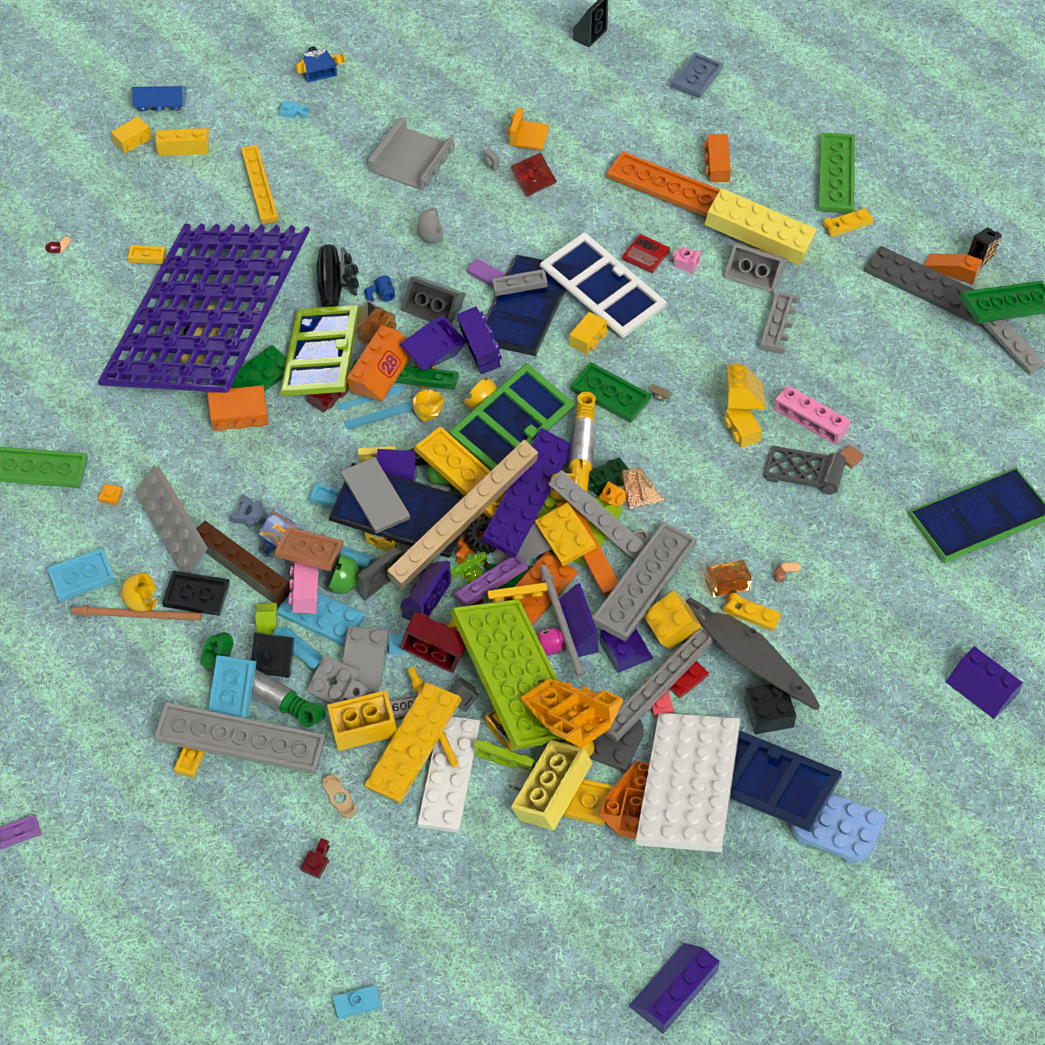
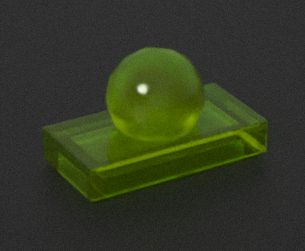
[451,552,487,582]

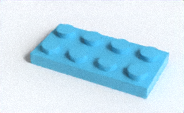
[277,591,365,647]

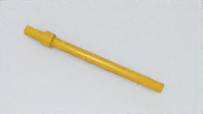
[407,667,459,768]

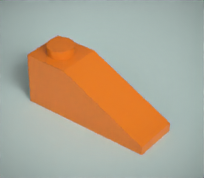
[924,254,982,285]

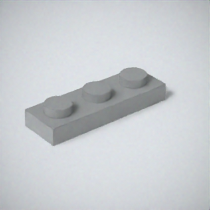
[492,269,548,296]

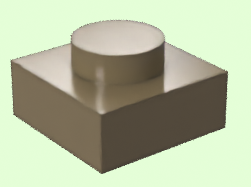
[649,384,672,401]

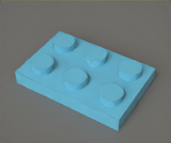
[47,548,116,602]
[208,655,257,719]

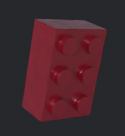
[399,611,466,673]

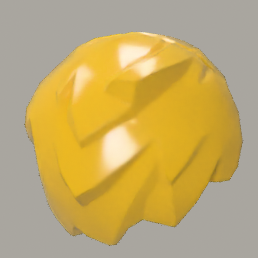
[412,389,444,422]

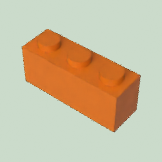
[704,134,731,182]

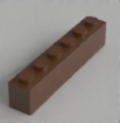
[196,520,291,606]

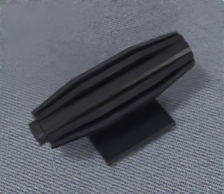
[316,244,359,307]

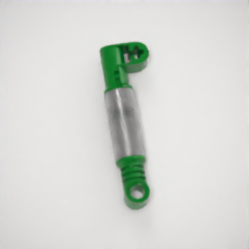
[200,632,326,727]

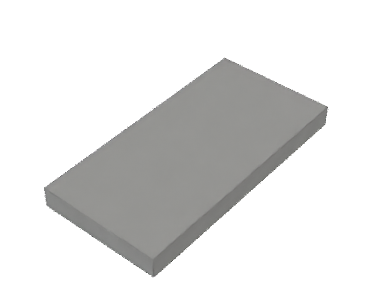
[341,457,410,534]

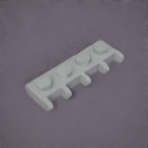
[760,291,800,353]

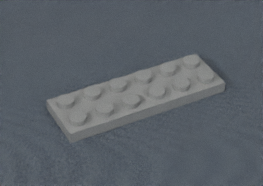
[135,466,208,573]

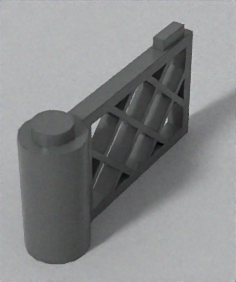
[764,446,846,495]

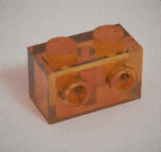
[357,307,397,345]
[706,560,751,597]

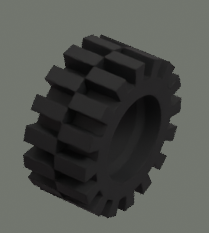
[465,517,497,555]

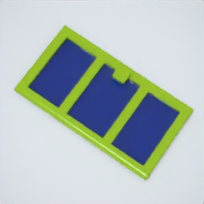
[280,305,359,396]

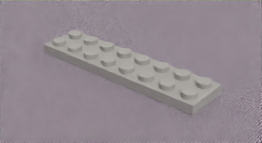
[592,522,697,642]
[154,702,325,774]

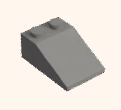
[343,626,389,693]

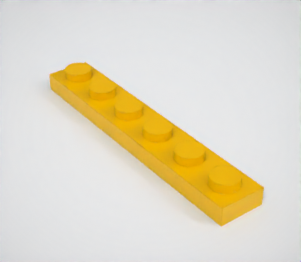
[241,145,279,225]

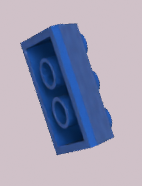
[132,86,187,111]

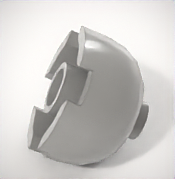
[415,207,444,243]

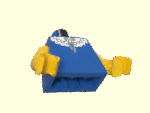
[295,46,346,83]

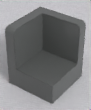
[449,677,478,712]

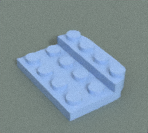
[791,784,886,864]

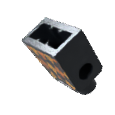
[968,228,1002,269]

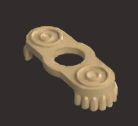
[323,774,357,818]

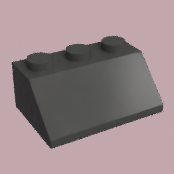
[401,276,466,324]

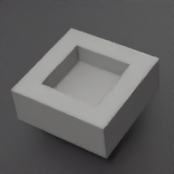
[483,147,500,171]

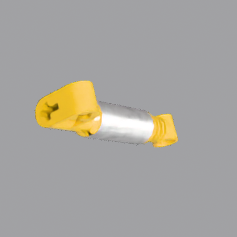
[550,392,596,500]

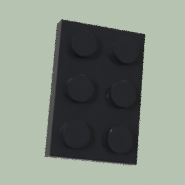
[162,571,230,616]

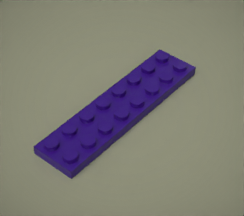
[481,428,570,558]

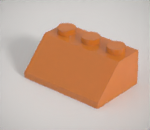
[208,385,269,431]

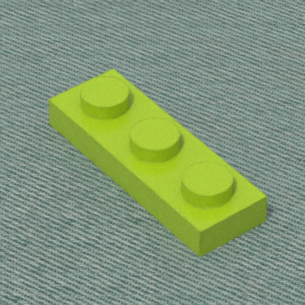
[474,739,535,775]

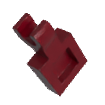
[300,838,330,879]

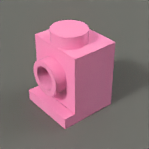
[672,247,701,274]

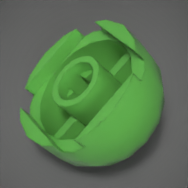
[327,554,359,594]

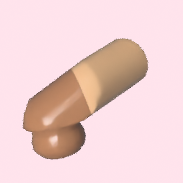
[773,562,800,582]

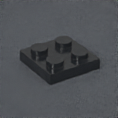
[251,632,295,678]

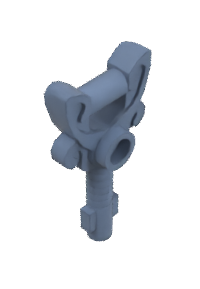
[230,495,269,527]

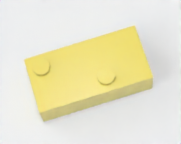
[511,740,592,831]

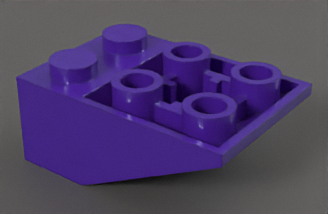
[400,316,467,371]

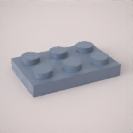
[671,52,724,98]

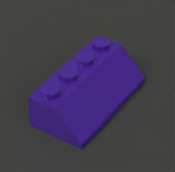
[629,943,720,1034]

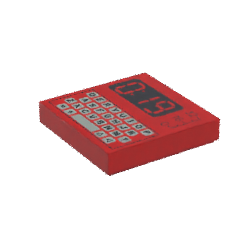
[622,234,670,274]

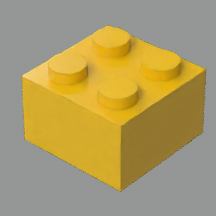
[644,590,702,650]

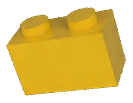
[111,116,152,154]
[569,312,608,354]
[723,409,762,448]

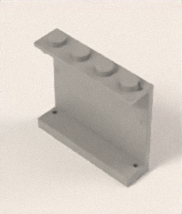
[368,117,455,191]

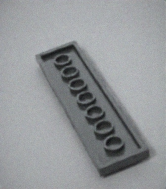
[863,246,989,331]

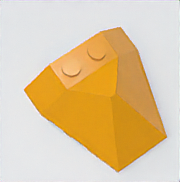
[520,679,623,748]

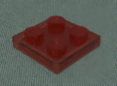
[511,152,557,197]

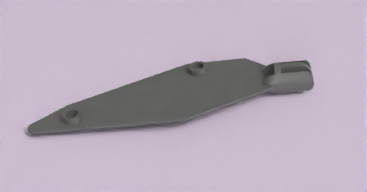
[686,598,820,710]

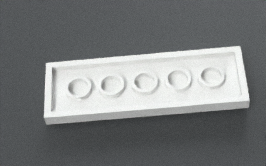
[418,717,480,833]

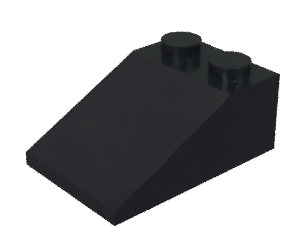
[573,0,608,48]

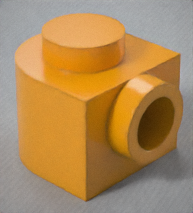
[599,481,626,507]

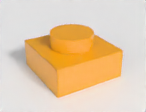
[98,484,123,506]

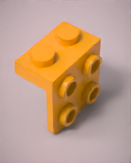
[507,108,549,150]

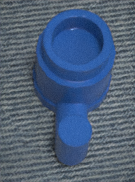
[364,275,395,302]

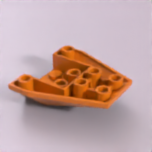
[600,761,650,839]

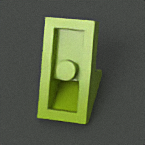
[255,603,278,634]

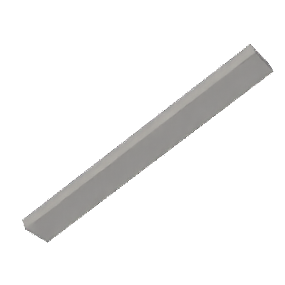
[603,626,715,742]

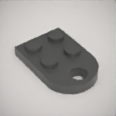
[358,548,405,601]
[589,719,644,773]

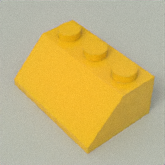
[156,128,210,156]
[726,363,765,410]
[327,690,397,751]

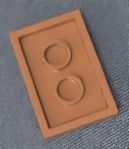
[275,527,344,571]

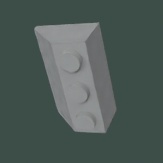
[724,243,788,293]

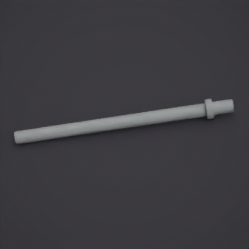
[540,565,584,677]

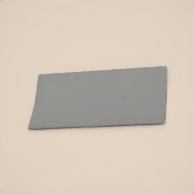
[492,521,551,565]

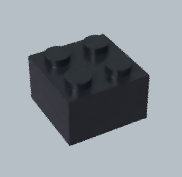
[744,684,796,735]

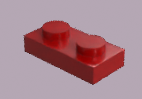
[669,661,709,699]

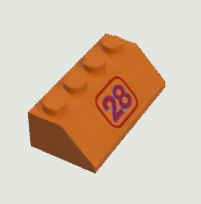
[346,325,411,402]

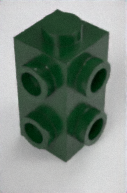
[588,457,630,496]

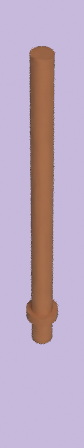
[72,605,202,621]

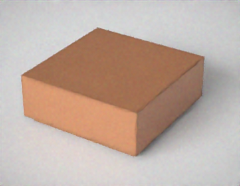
[839,444,864,469]

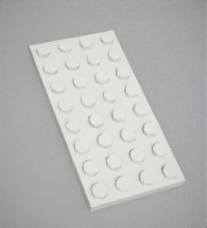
[636,713,740,852]

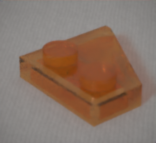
[620,467,665,509]

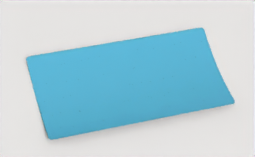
[337,385,413,429]

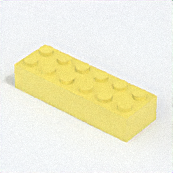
[704,188,817,265]

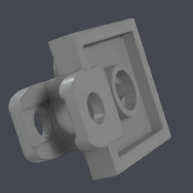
[306,655,372,704]

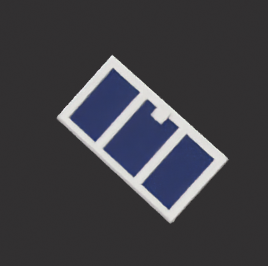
[540,232,667,338]

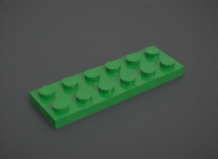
[959,281,1045,324]

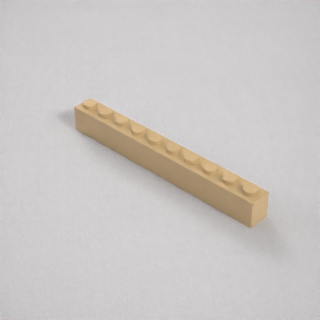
[387,440,538,590]

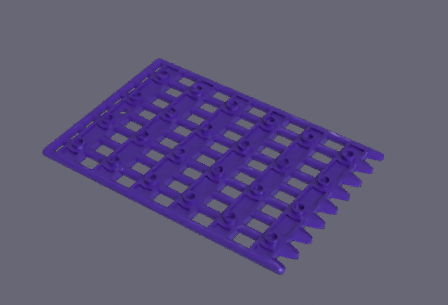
[98,223,310,393]

